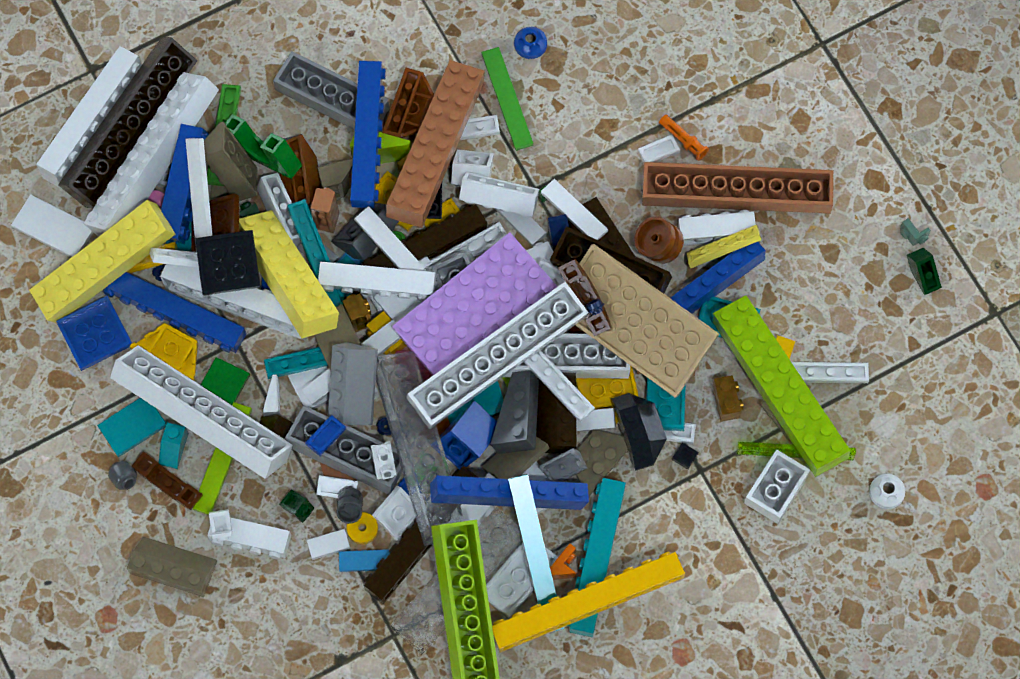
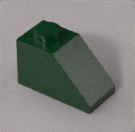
[907,248,942,295]

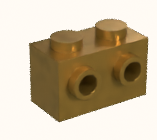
[343,294,372,332]
[712,375,744,422]

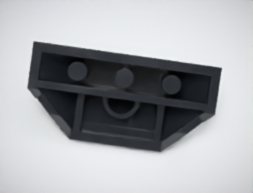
[611,393,667,471]

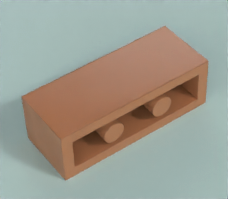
[311,187,340,233]

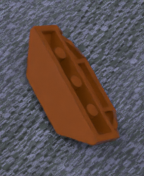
[382,67,434,138]
[280,134,321,206]

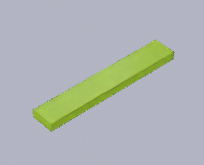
[192,402,252,515]

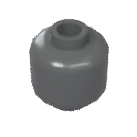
[108,461,137,490]

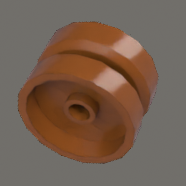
[634,217,684,264]

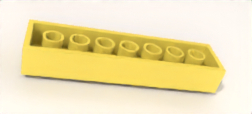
[29,200,176,323]
[239,210,339,338]

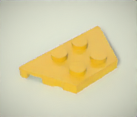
[129,323,198,381]

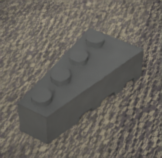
[490,370,539,454]

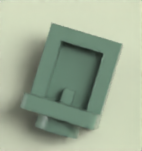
[900,218,931,246]

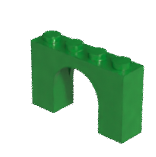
[225,114,302,179]

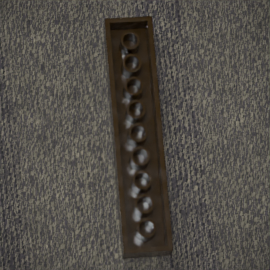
[58,37,198,208]

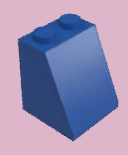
[433,401,497,470]

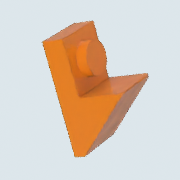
[550,544,576,580]

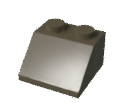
[318,158,353,201]

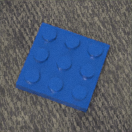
[56,295,132,371]

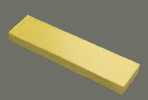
[686,225,761,268]

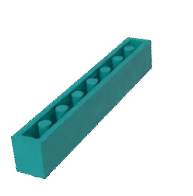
[567,478,626,638]

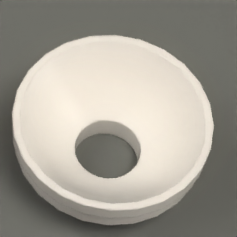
[869,474,905,509]

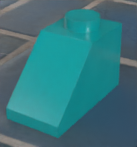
[159,422,189,470]

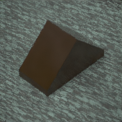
[260,415,293,439]

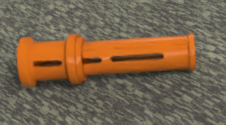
[659,114,709,161]

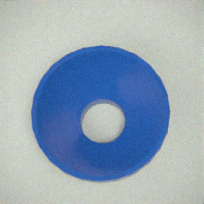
[514,27,547,59]

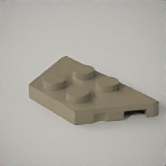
[576,430,628,497]

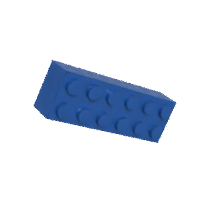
[161,124,209,244]

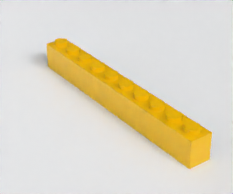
[492,552,685,653]

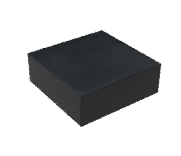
[672,442,699,470]

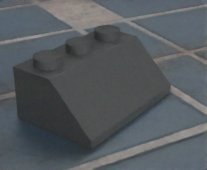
[331,203,399,260]

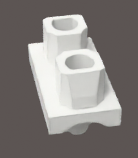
[371,441,396,480]

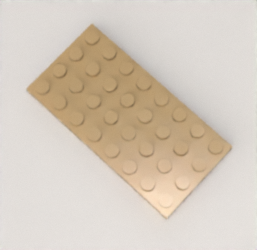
[568,244,719,398]

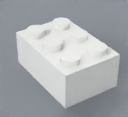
[744,449,810,524]

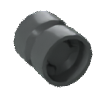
[336,488,363,524]

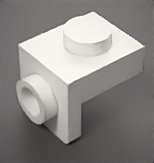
[209,509,233,541]

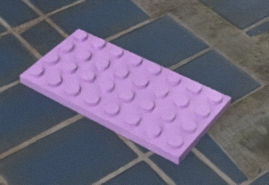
[392,232,557,375]

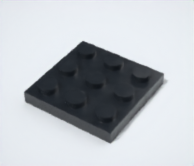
[195,230,261,296]

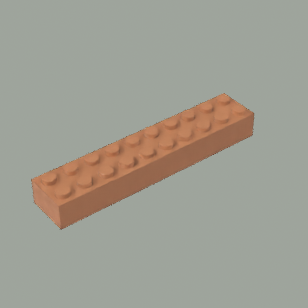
[386,60,485,228]
[642,162,834,214]

